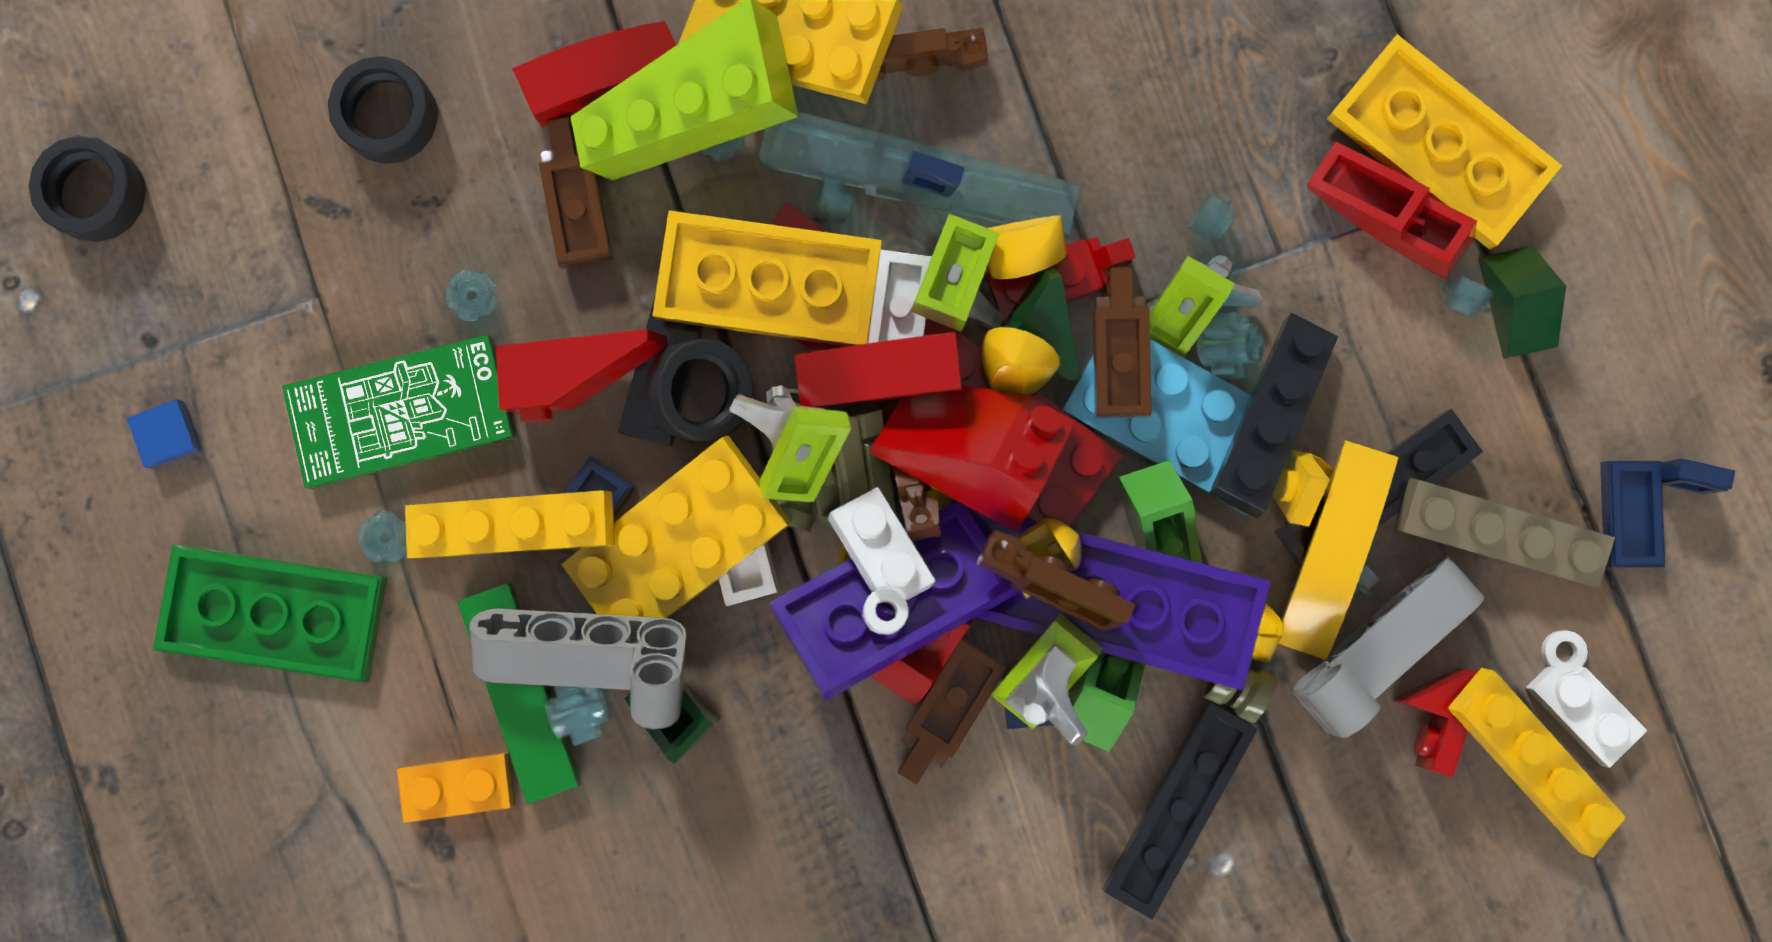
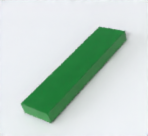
[457,583,581,805]

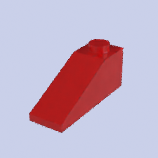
[496,329,668,423]

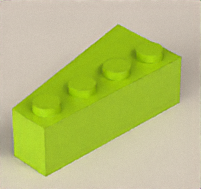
[571,0,799,181]

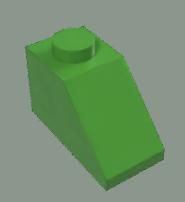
[1119,460,1202,563]
[1069,652,1146,752]

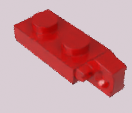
[985,237,1136,324]

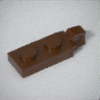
[875,28,988,82]
[539,117,613,269]
[1093,268,1152,418]
[880,398,941,542]
[977,531,1135,632]
[897,638,1008,785]

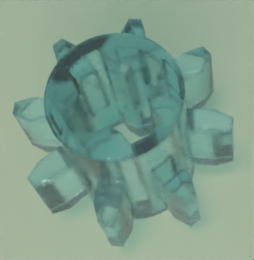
[1197,312,1264,379]
[545,686,611,746]

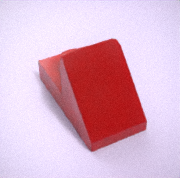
[872,619,974,707]
[1393,668,1478,778]

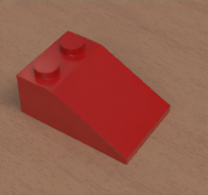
[869,385,1076,532]

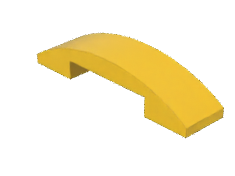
[1278,440,1398,660]

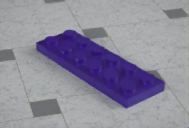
[950,500,1271,691]

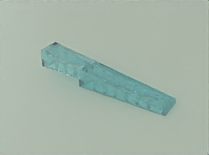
[759,112,1080,238]

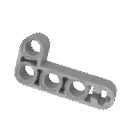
[1291,555,1485,738]
[470,609,686,729]

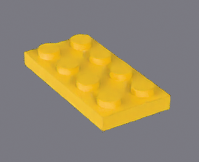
[678,0,904,104]
[1327,34,1562,250]
[652,210,882,346]
[561,436,793,618]

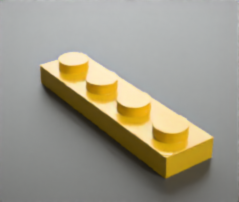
[405,490,614,559]
[1448,668,1626,858]

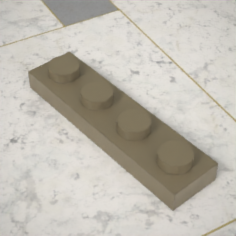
[1394,478,1615,589]

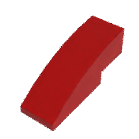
[512,21,676,128]
[1307,142,1477,280]
[795,332,963,408]

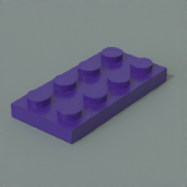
[770,501,1018,701]

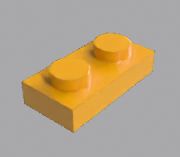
[397,752,515,823]

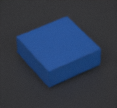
[127,399,201,469]

